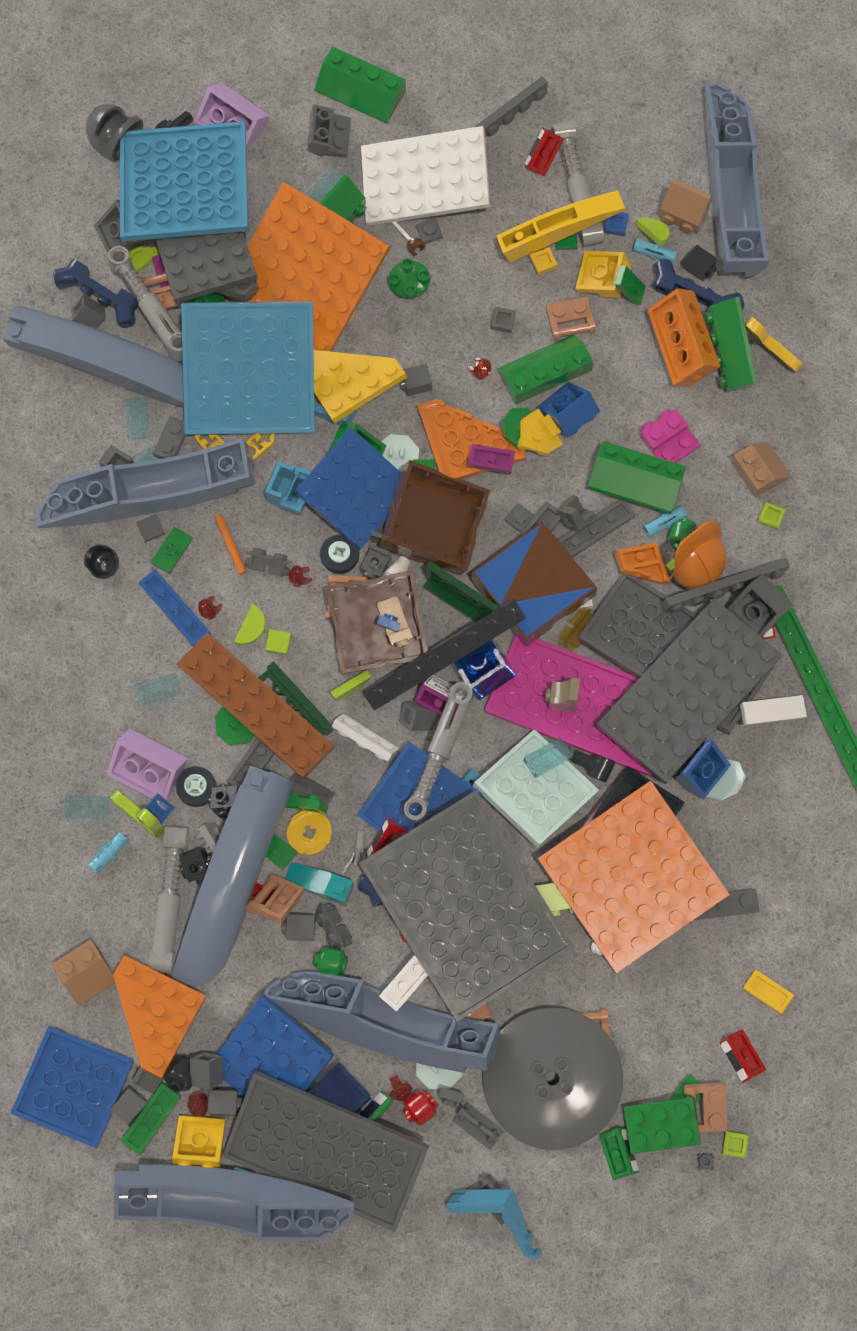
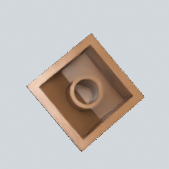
[659,179,711,235]
[731,442,792,498]
[51,939,115,1006]

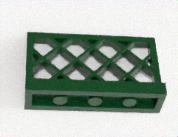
[423,561,499,622]
[258,661,333,736]

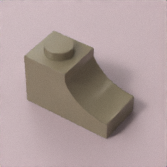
[546,678,580,712]

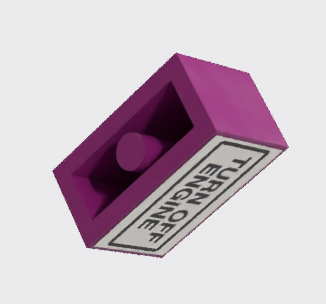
[415,675,468,722]

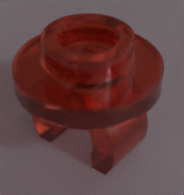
[468,357,491,380]
[289,565,312,587]
[198,596,223,620]
[389,1075,412,1101]

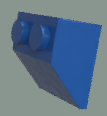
[536,382,600,438]
[676,738,731,799]

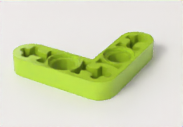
[109,790,164,840]

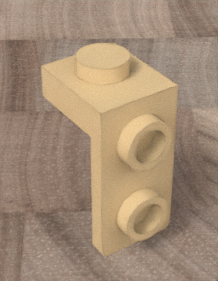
[377,596,412,647]

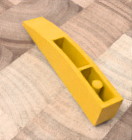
[497,191,626,263]

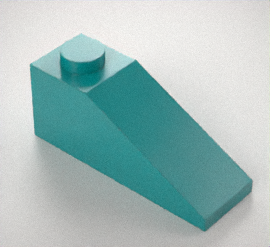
[284,862,354,907]

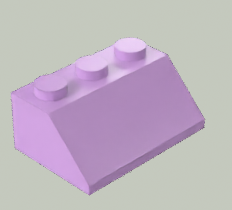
[194,83,270,150]
[106,728,188,801]

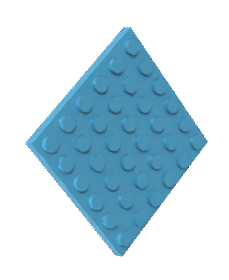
[120,121,249,242]
[181,301,315,434]

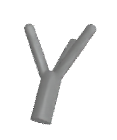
[340,831,367,876]

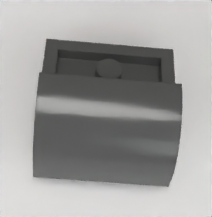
[308,104,351,157]

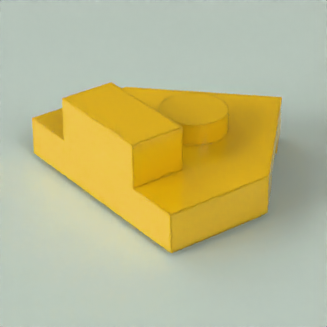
[518,409,563,456]

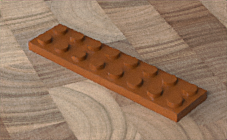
[177,632,335,780]

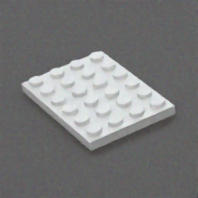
[361,126,490,225]

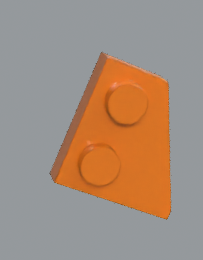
[615,543,670,584]

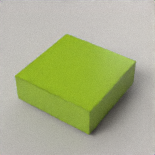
[758,502,786,530]
[265,629,292,655]
[722,1131,749,1159]

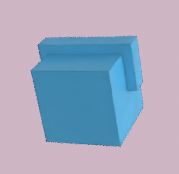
[265,461,311,515]

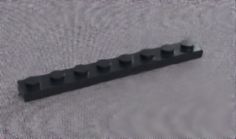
[363,599,526,711]

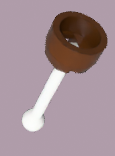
[392,222,426,256]

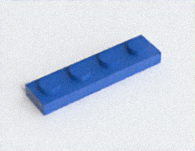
[138,569,211,646]

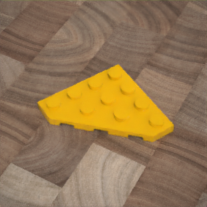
[313,350,408,424]

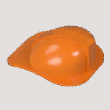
[669,521,727,590]

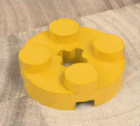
[287,811,332,856]

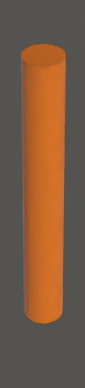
[214,514,247,575]

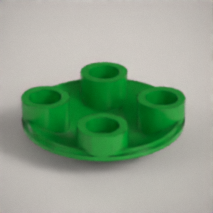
[388,258,430,299]

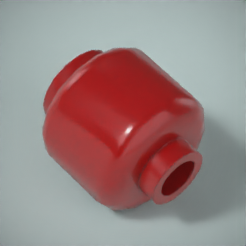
[403,1090,439,1126]

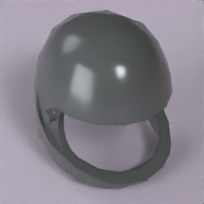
[86,104,144,160]

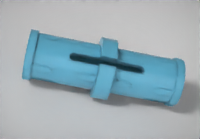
[633,238,678,264]
[643,505,687,538]
[87,831,129,874]

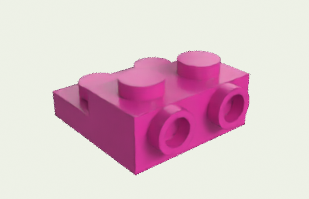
[640,409,701,463]

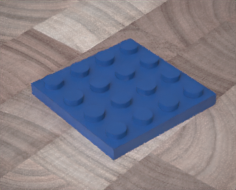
[294,427,401,550]
[357,742,482,831]
[217,994,335,1098]
[11,1026,134,1148]

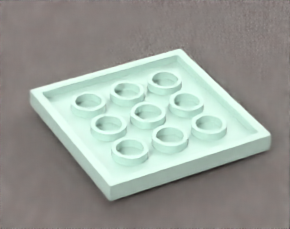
[473,730,599,848]

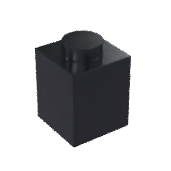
[683,244,717,282]

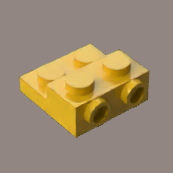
[575,251,631,298]
[172,1116,226,1168]

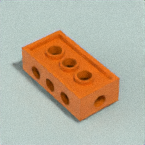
[647,288,721,387]

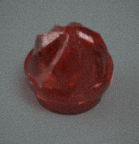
[187,1093,208,1117]

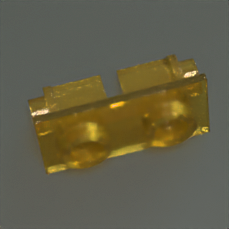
[557,607,594,652]

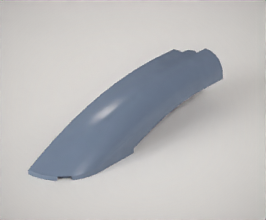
[704,82,769,277]
[3,306,184,407]
[37,438,255,528]
[171,765,294,987]
[263,971,499,1073]
[114,1165,354,1241]

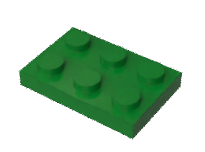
[624,1097,702,1154]

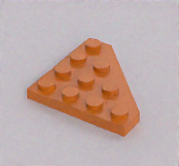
[417,399,526,479]
[113,955,206,1079]

